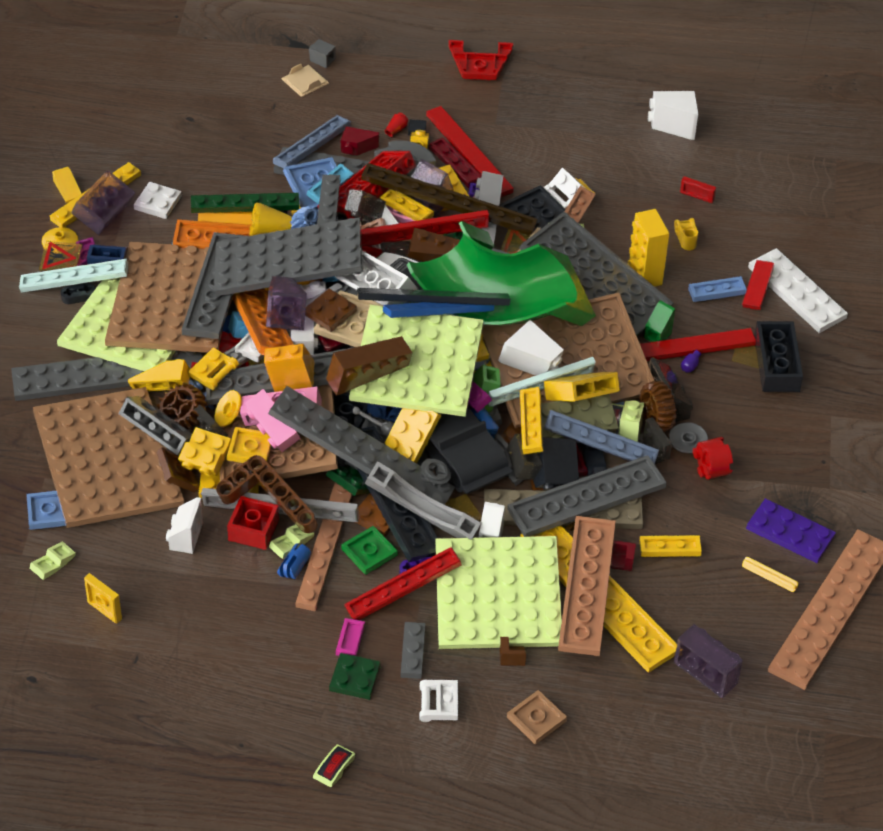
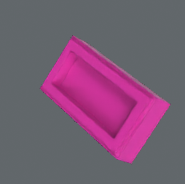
[336,618,365,656]

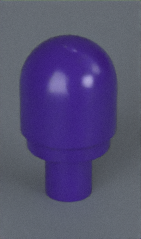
[681,350,701,373]

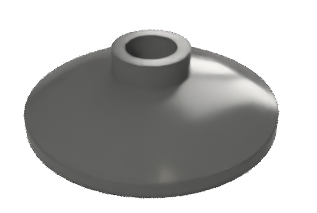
[669,423,708,453]

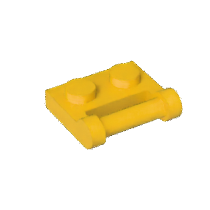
[188,347,239,390]

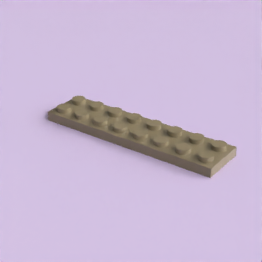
[484,489,643,529]

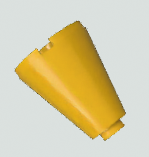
[249,203,292,236]

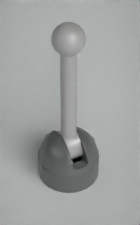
[353,407,394,437]

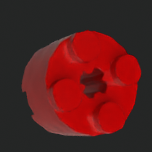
[693,437,733,480]

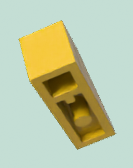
[128,359,191,391]

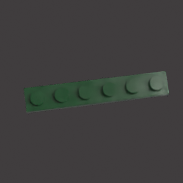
[191,193,299,213]

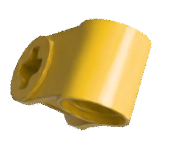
[674,218,698,251]

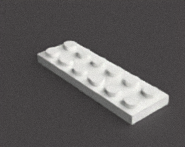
[748,248,848,333]

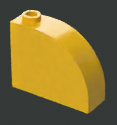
[544,372,620,401]

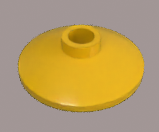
[42,227,78,254]
[214,390,242,427]

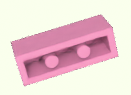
[245,389,301,452]

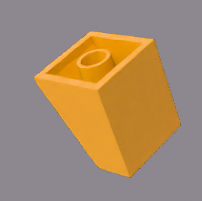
[264,344,315,392]

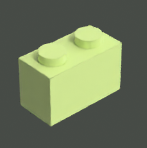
[619,400,644,442]

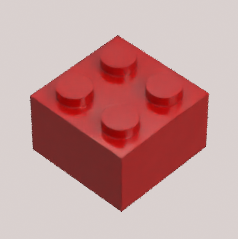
[227,496,279,550]

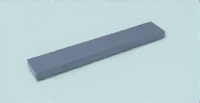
[273,115,351,168]
[544,410,659,464]

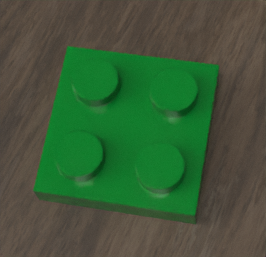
[341,526,398,575]

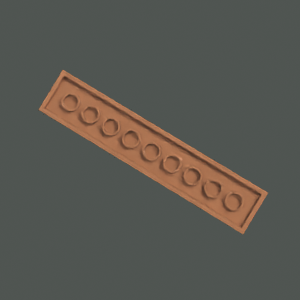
[768,529,883,690]

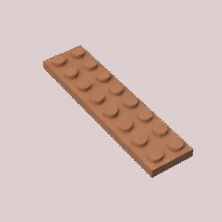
[558,516,616,656]

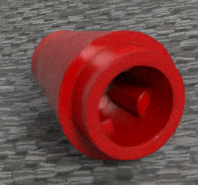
[384,112,408,137]

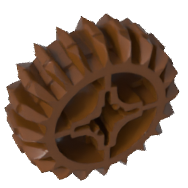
[639,381,677,433]
[157,383,207,430]

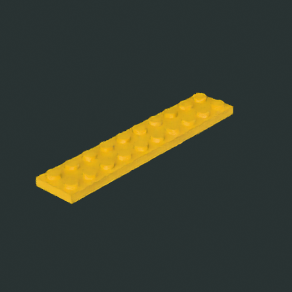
[520,525,681,673]

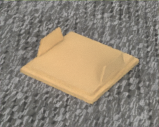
[282,64,329,97]

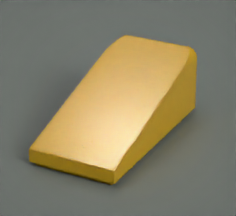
[52,167,81,203]

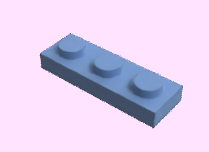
[688,276,747,302]

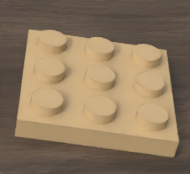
[314,290,382,347]

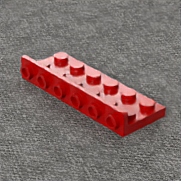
[317,151,416,219]

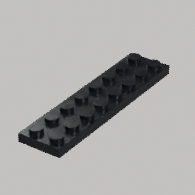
[356,426,438,562]

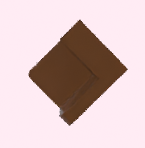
[499,637,526,666]

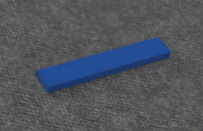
[383,302,495,318]

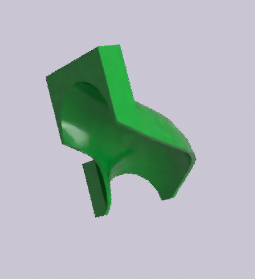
[407,221,596,326]

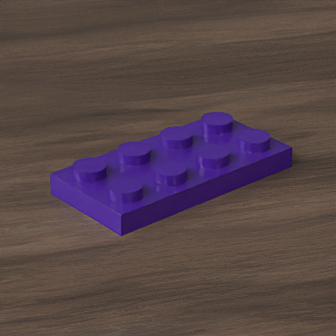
[746,498,836,563]

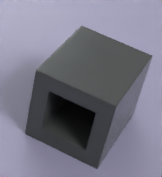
[309,39,336,68]

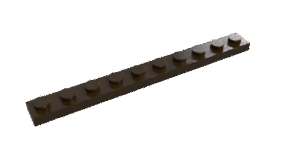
[361,163,537,236]

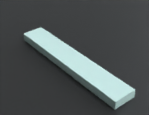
[19,259,128,293]
[488,357,596,407]

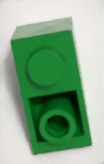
[644,300,675,342]

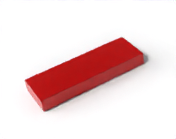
[742,260,774,310]

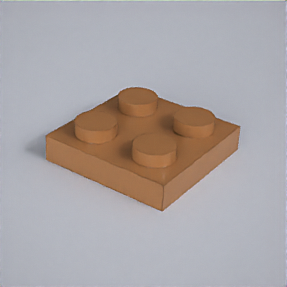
[507,690,567,745]

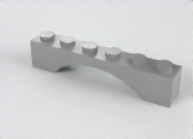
[365,461,481,540]

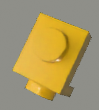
[410,130,429,149]

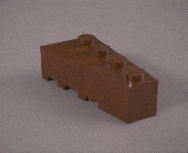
[407,228,460,262]
[326,336,413,396]

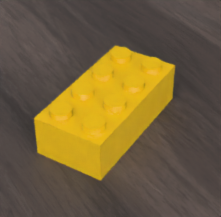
[628,209,669,287]

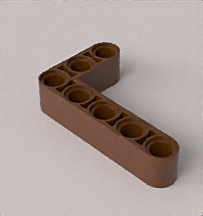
[216,455,318,533]

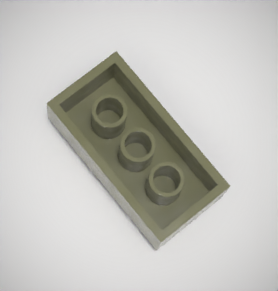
[541,394,618,443]

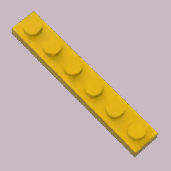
[50,162,141,228]

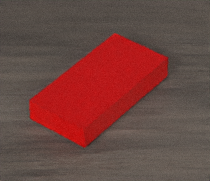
[680,176,716,203]

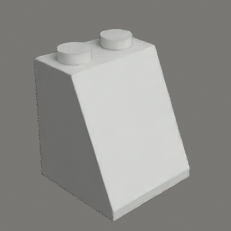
[648,91,698,140]
[498,320,564,376]

